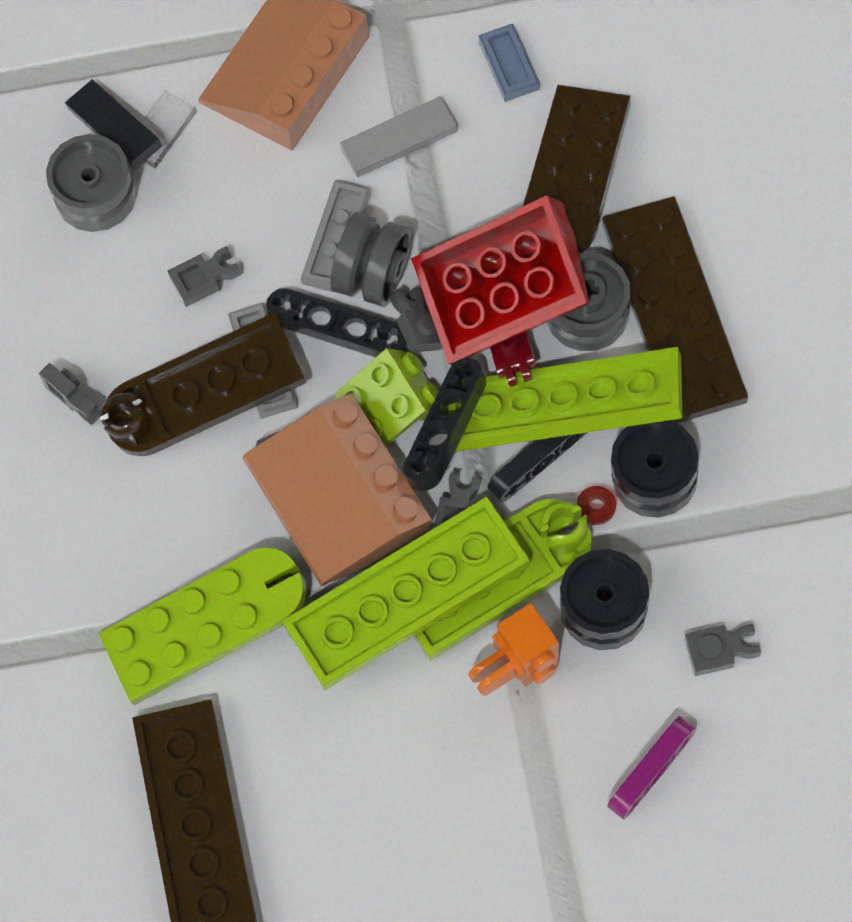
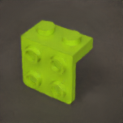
[335,348,448,447]

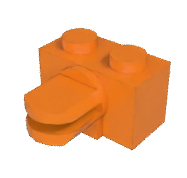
[468,603,559,696]

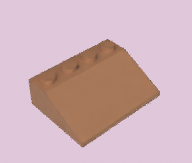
[198,0,369,151]
[242,393,432,586]

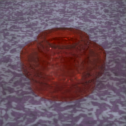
[577,486,616,525]

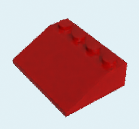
[411,195,589,365]

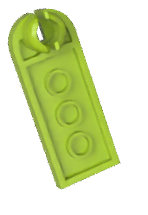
[414,499,592,661]
[98,547,307,705]

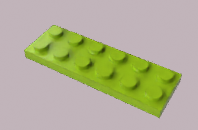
[448,347,682,452]
[282,497,530,691]

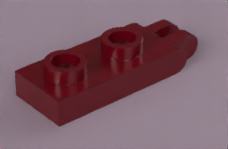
[490,332,537,387]

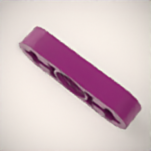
[607,716,697,820]

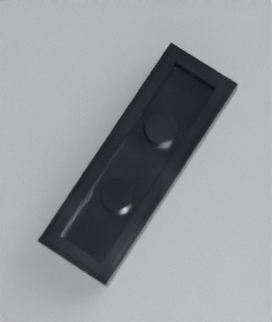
[64,79,163,170]

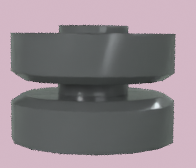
[46,134,136,232]
[330,211,411,307]
[547,253,630,351]

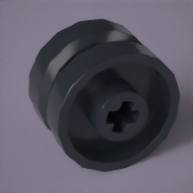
[611,420,699,518]
[560,549,649,650]

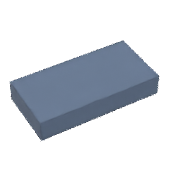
[478,23,539,102]

